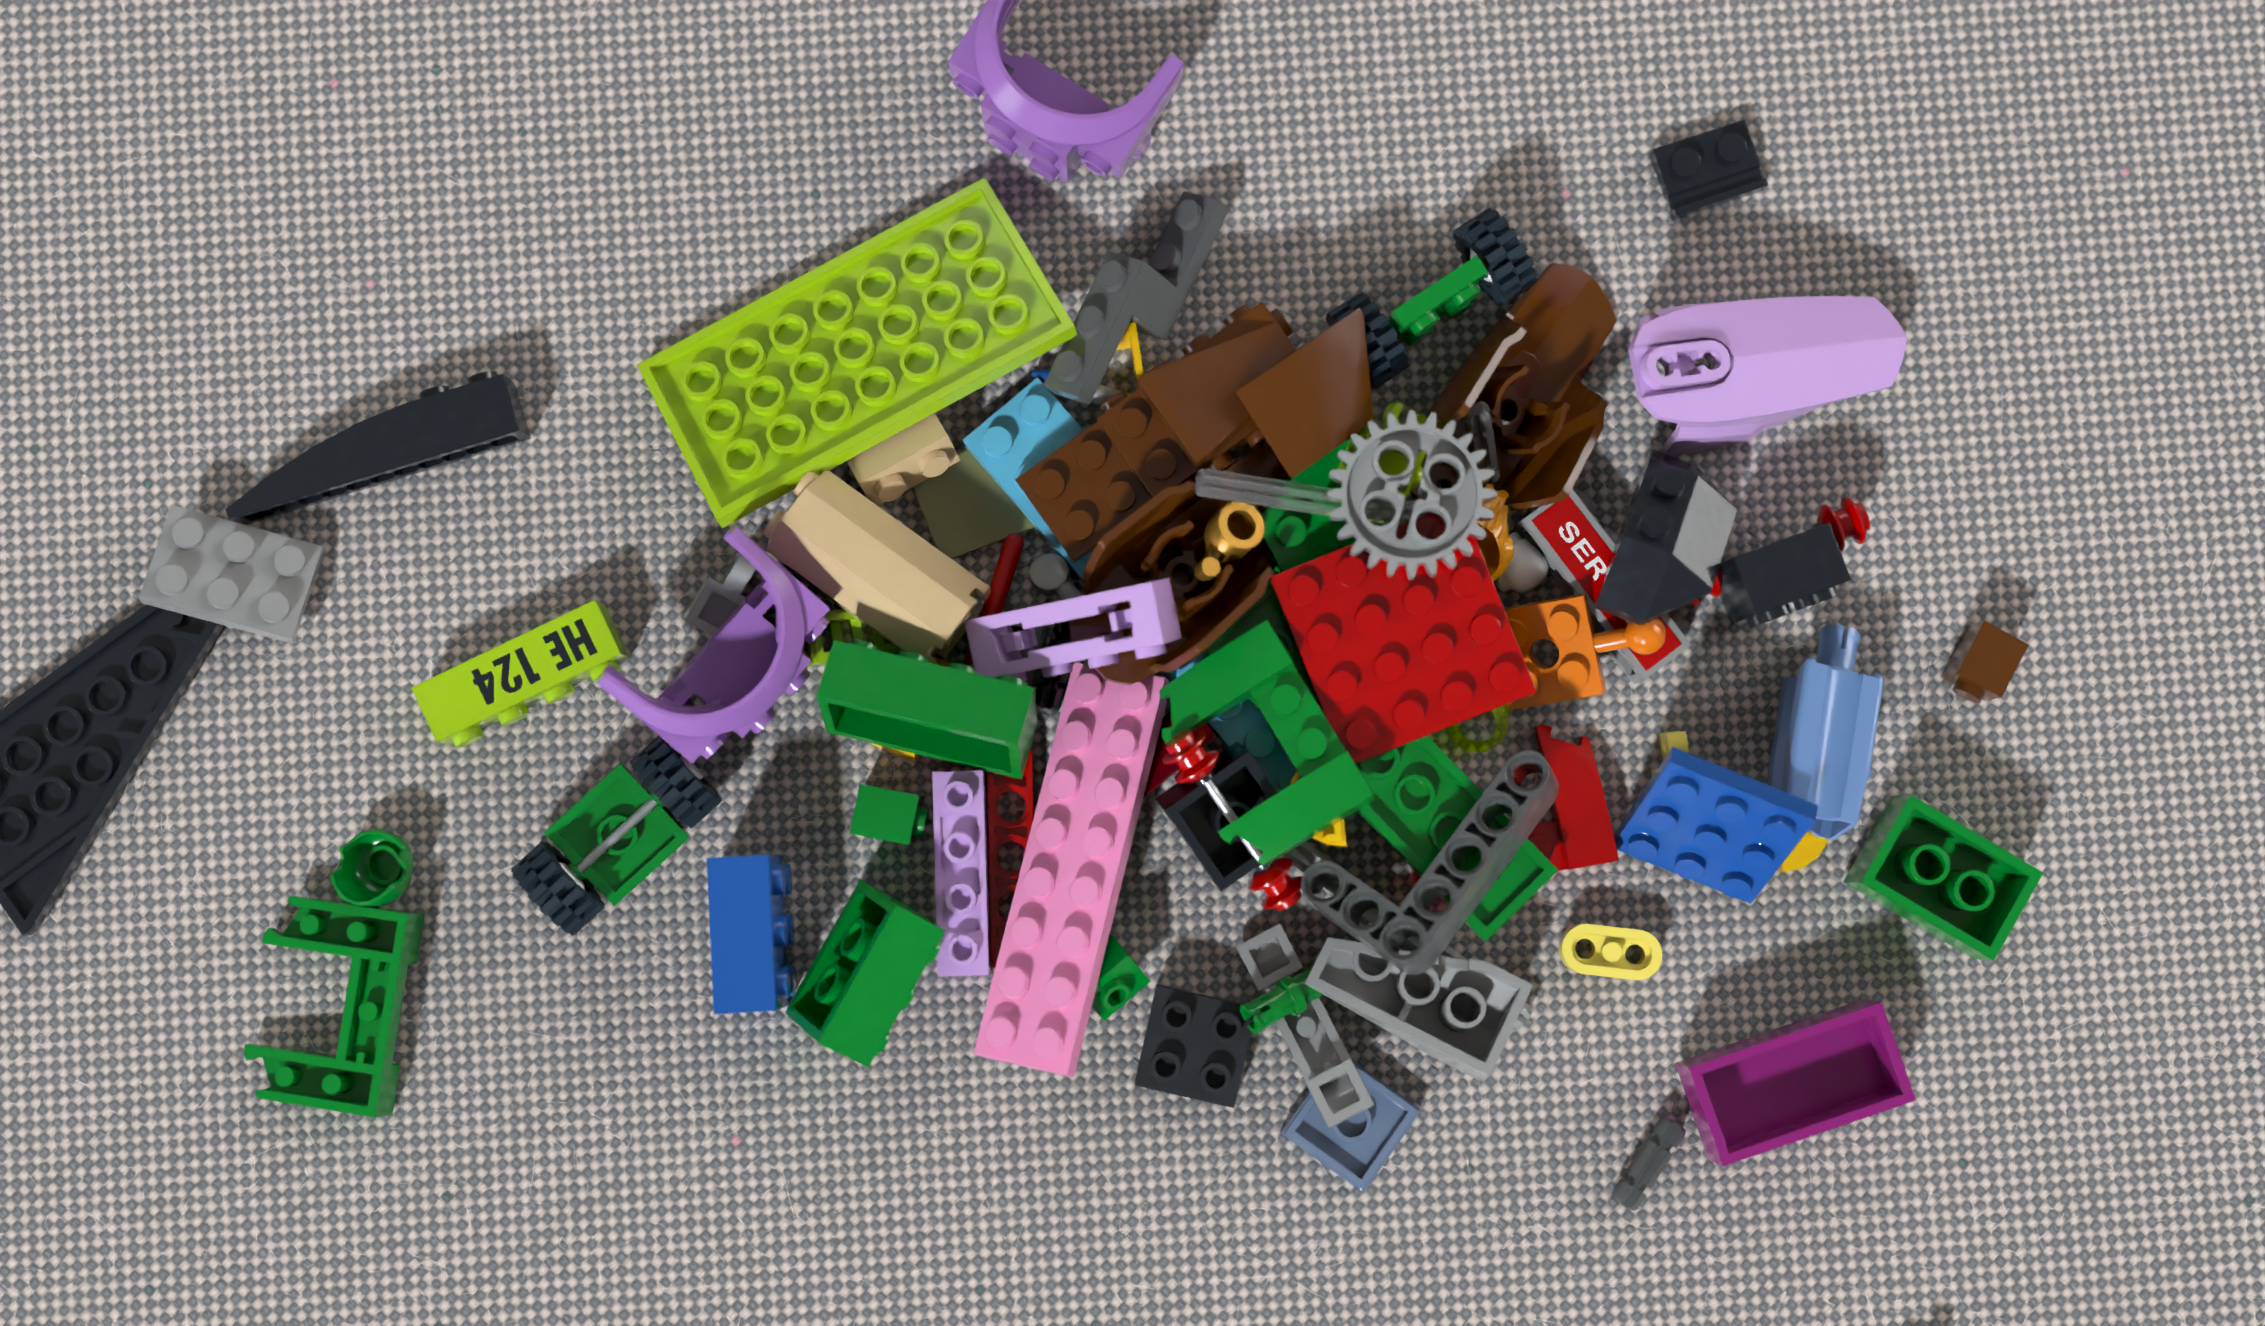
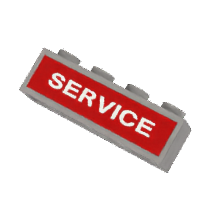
[1514,489,1692,684]

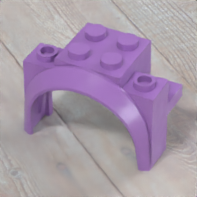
[948,0,1184,183]
[597,524,830,764]

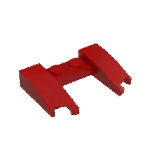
[1410,725,1619,886]

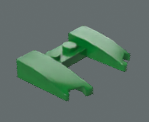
[1159,620,1375,866]
[244,896,425,1118]

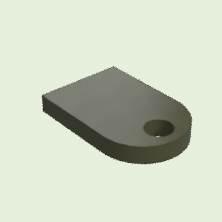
[913,448,1035,559]

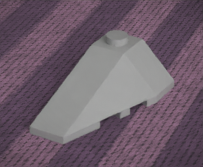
[1304,937,1533,1081]

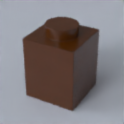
[1941,621,2029,703]

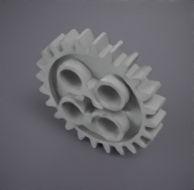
[1327,410,1497,580]

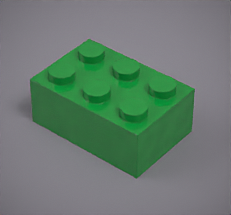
[1843,795,2043,961]
[785,879,945,1068]

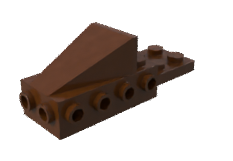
[1015,302,1296,563]

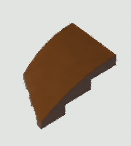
[1235,308,1374,478]

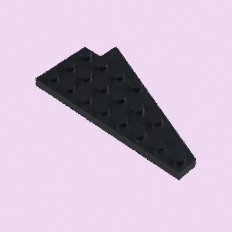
[0,605,225,936]

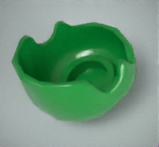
[330,829,414,906]

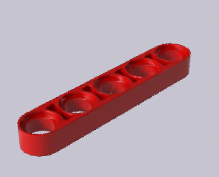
[987,749,1034,970]

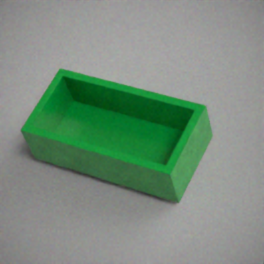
[816,639,1037,779]

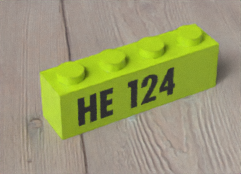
[411,600,630,748]

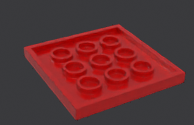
[1270,514,1537,764]

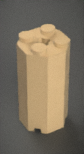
[763,470,991,665]

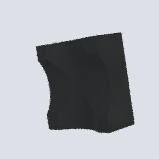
[1134,984,1254,1108]

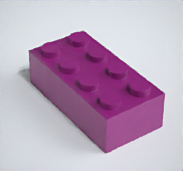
[1675,999,1916,1166]

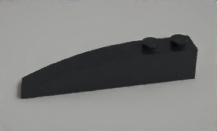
[226,371,531,525]

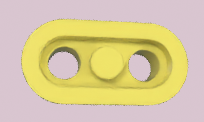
[1558,923,1662,980]

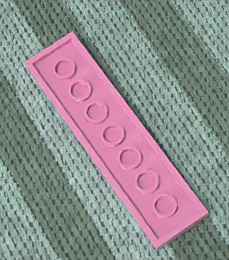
[973,663,1170,1078]

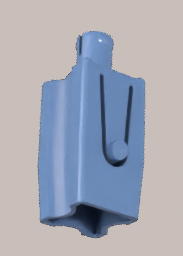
[1767,625,1884,840]

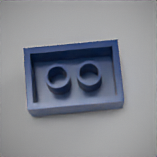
[706,854,797,1015]

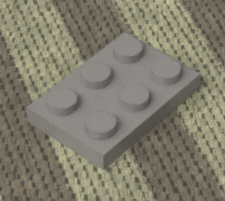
[139,505,324,644]

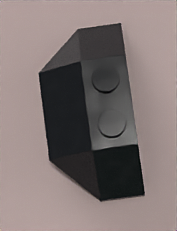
[1594,448,1737,625]

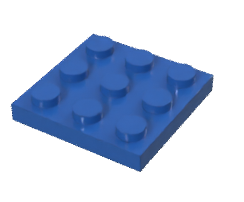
[1614,747,1818,904]

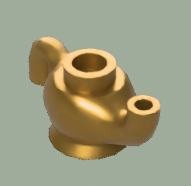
[1194,492,1265,581]

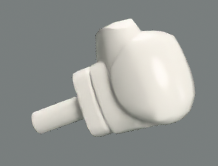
[1494,532,1549,594]

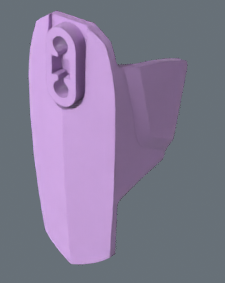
[1628,296,1907,457]

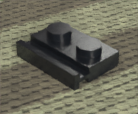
[1649,119,1769,220]

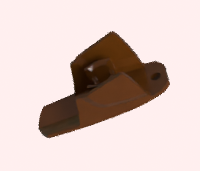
[1410,263,1617,510]
[1068,445,1288,685]

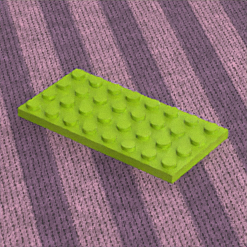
[637,177,1077,528]

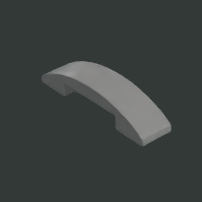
[1236,923,1375,1129]

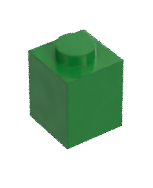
[850,784,929,846]

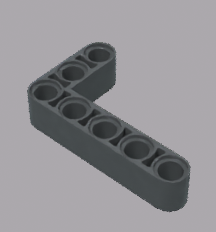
[1301,750,1559,975]

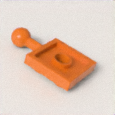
[1504,593,1666,711]

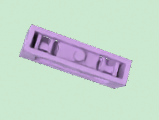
[965,578,1182,681]
[932,770,992,977]

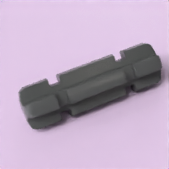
[1463,401,1500,485]
[1612,1116,1686,1211]

